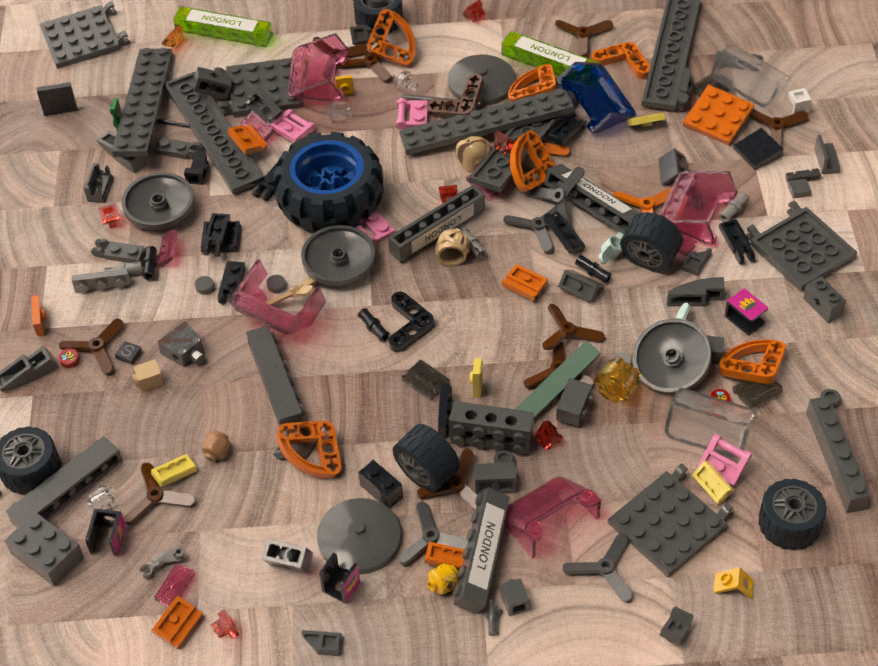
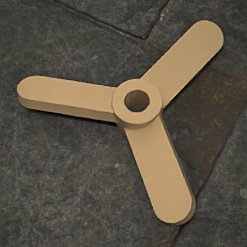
[264,277,317,308]

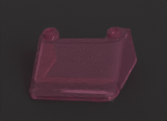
[287,33,349,102]
[659,171,737,244]
[504,476,601,559]

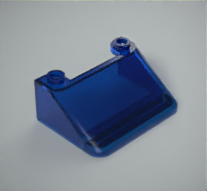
[557,62,636,133]

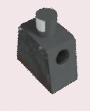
[158,321,205,366]

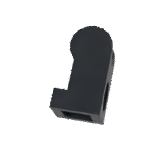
[184,151,209,185]

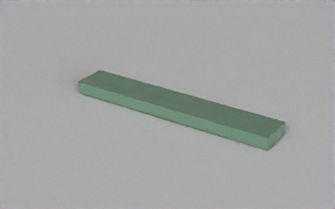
[515,341,601,419]

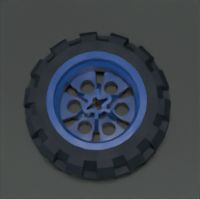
[273,132,384,233]

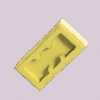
[627,113,665,127]
[469,358,483,398]
[151,454,197,487]
[692,460,734,504]

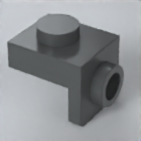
[659,606,694,645]

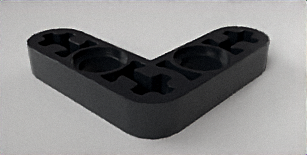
[389,291,434,353]

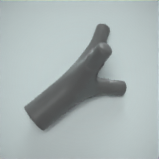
[482,599,503,636]

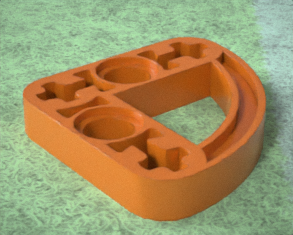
[367,9,416,67]
[508,64,558,102]
[510,130,556,192]
[719,339,786,384]
[276,420,342,478]

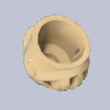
[456,136,493,172]
[435,228,470,266]

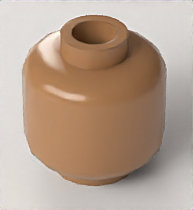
[201,431,231,462]

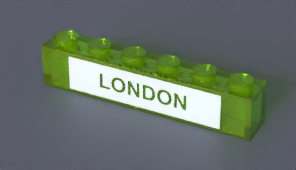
[173,6,273,47]
[501,31,600,87]

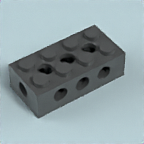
[449,401,534,455]

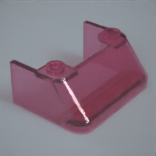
[230,259,326,334]

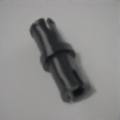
[142,246,157,280]
[575,254,612,284]
[357,308,390,342]

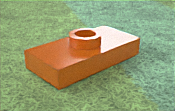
[31,295,47,336]
[424,541,464,571]

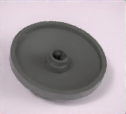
[448,54,515,106]
[122,172,194,230]
[301,225,375,286]
[633,318,712,395]
[317,498,401,574]

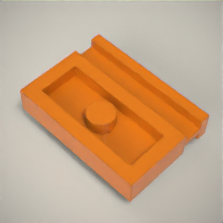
[228,124,268,155]
[502,264,548,301]
[151,595,203,649]

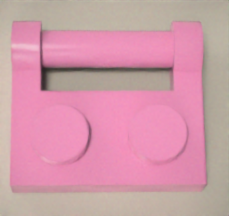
[396,98,428,129]
[270,109,316,143]
[355,210,395,245]
[698,434,753,486]

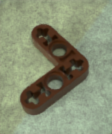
[427,73,484,118]

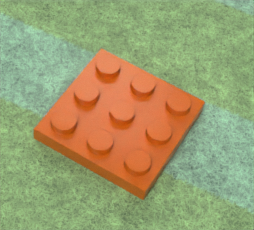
[683,84,754,146]

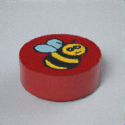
[59,349,79,368]
[710,389,730,409]

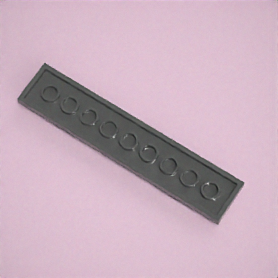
[641,0,701,111]
[112,48,173,157]
[165,72,264,194]
[469,78,583,193]
[399,88,575,156]

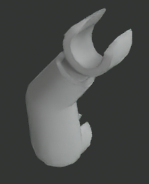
[140,547,185,579]

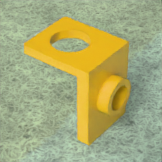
[335,75,354,96]
[714,567,754,598]

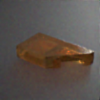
[161,25,185,48]

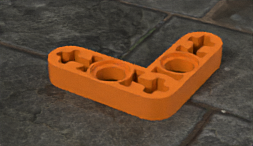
[591,42,650,79]

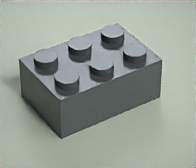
[4,512,84,586]

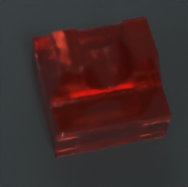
[462,0,485,23]
[492,130,515,155]
[438,185,458,204]
[98,203,121,228]
[535,421,563,449]
[211,609,240,639]

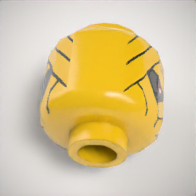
[427,563,460,595]

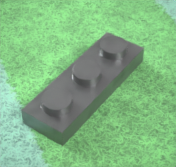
[72,269,131,293]

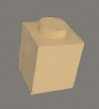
[132,359,164,392]

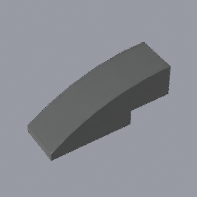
[97,131,147,173]
[666,277,725,306]
[0,346,58,392]

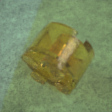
[594,356,641,404]

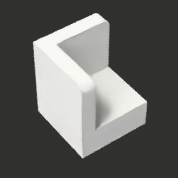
[788,88,812,115]

